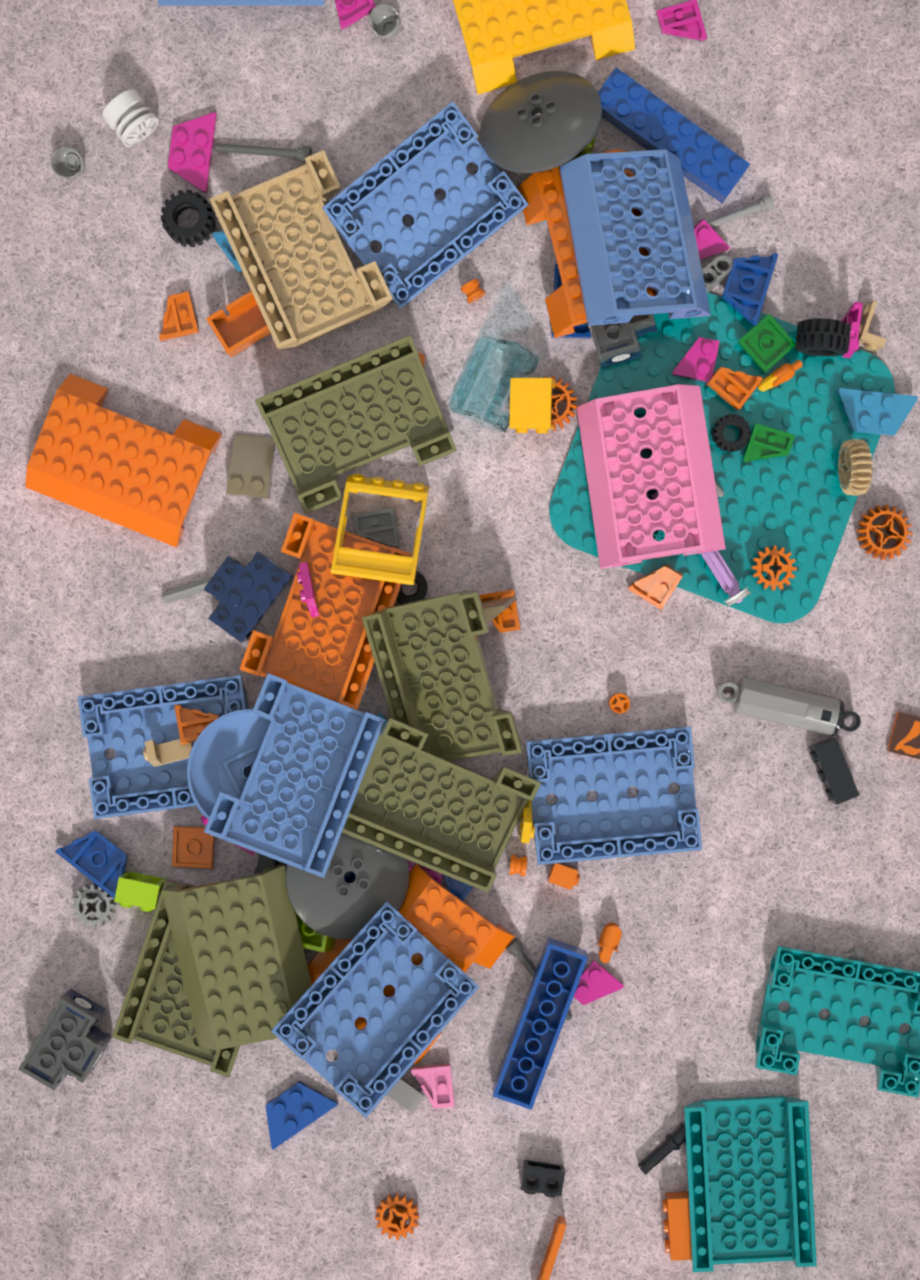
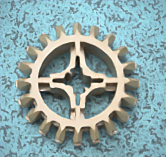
[837,439,873,496]

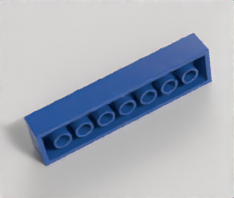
[598,67,750,204]
[493,937,588,1110]

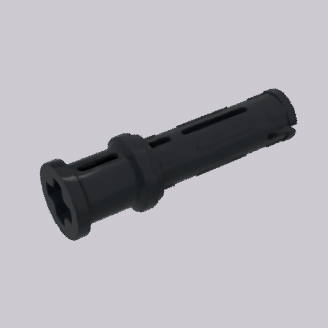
[638,1122,686,1175]

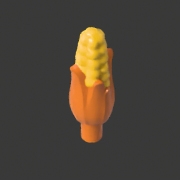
[758,359,803,392]

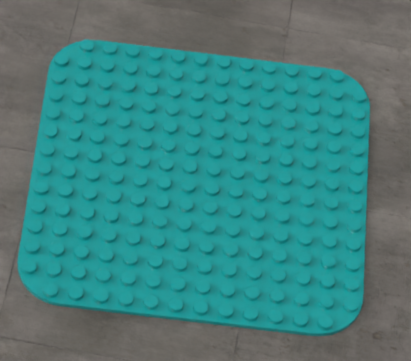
[549,293,895,623]

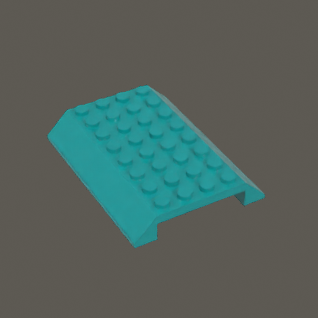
[684,1095,817,1273]

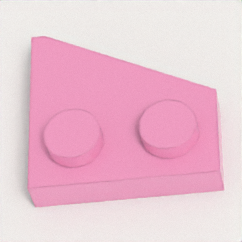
[411,1064,454,1109]

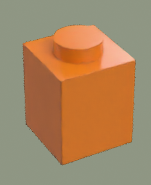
[547,863,580,890]

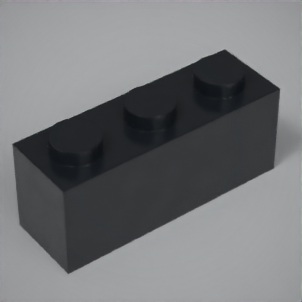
[809,737,860,805]

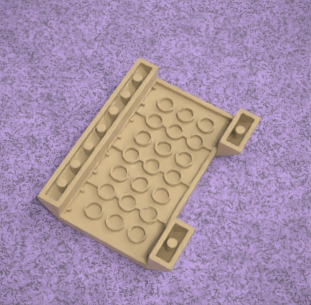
[209,150,393,349]

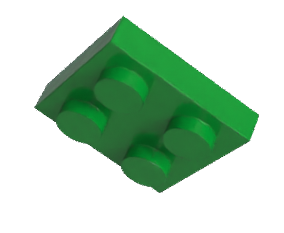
[737,314,796,373]

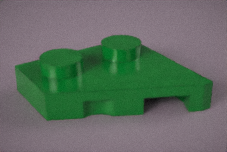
[742,423,795,462]

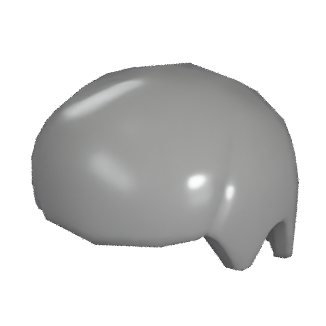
[368,3,401,40]
[50,147,85,179]

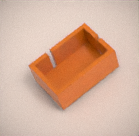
[206,291,271,358]

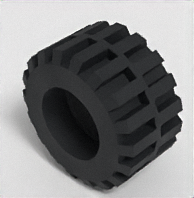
[160,190,216,247]
[795,318,851,356]

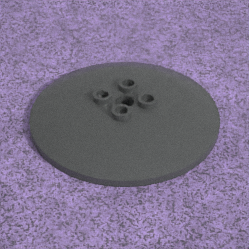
[480,71,602,173]
[286,833,409,939]

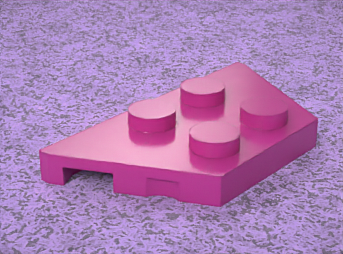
[168,113,217,193]

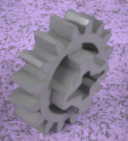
[71,883,117,929]

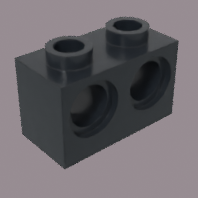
[520,1159,565,1198]

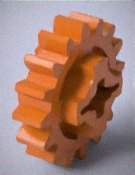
[750,546,797,591]
[375,1193,419,1240]

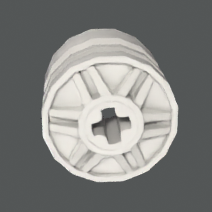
[102,89,159,147]

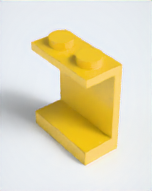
[509,378,555,434]

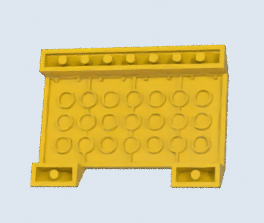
[452,0,635,95]

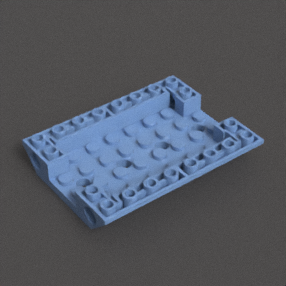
[322,102,529,309]
[559,149,711,326]
[78,675,252,819]
[526,726,702,865]
[271,901,479,1118]

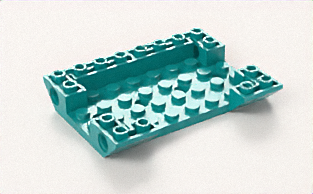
[755,946,920,1098]

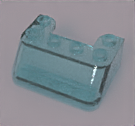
[449,336,540,433]

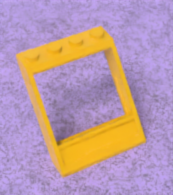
[331,474,429,585]

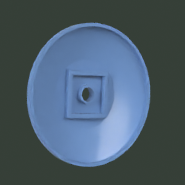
[187,709,270,820]

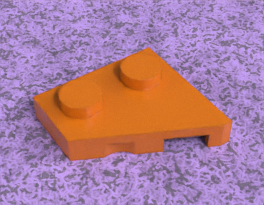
[707,367,763,410]
[479,589,521,633]

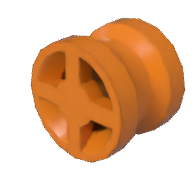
[460,278,486,304]
[608,693,630,714]
[509,854,527,877]

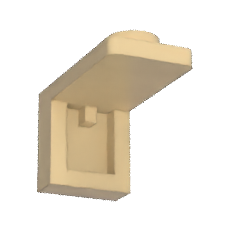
[858,300,887,351]
[143,739,192,767]

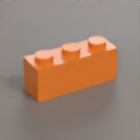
[662,1191,692,1261]

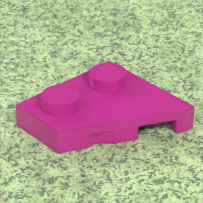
[694,219,730,260]
[672,337,720,382]
[297,562,320,617]
[574,960,624,1005]

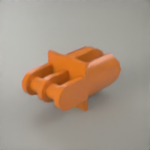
[597,922,622,963]

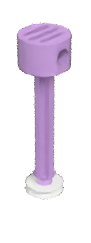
[651,491,751,607]

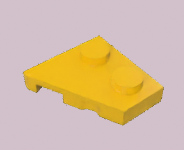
[518,800,535,843]

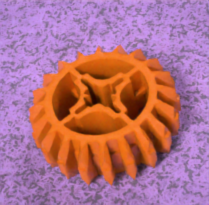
[543,376,577,431]
[856,504,913,560]

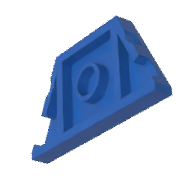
[722,253,778,326]
[55,830,128,899]
[265,1081,338,1150]

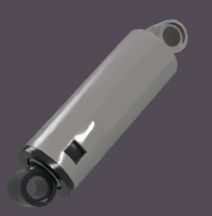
[716,677,861,736]

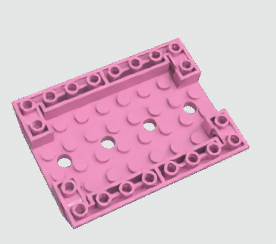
[577,384,726,569]

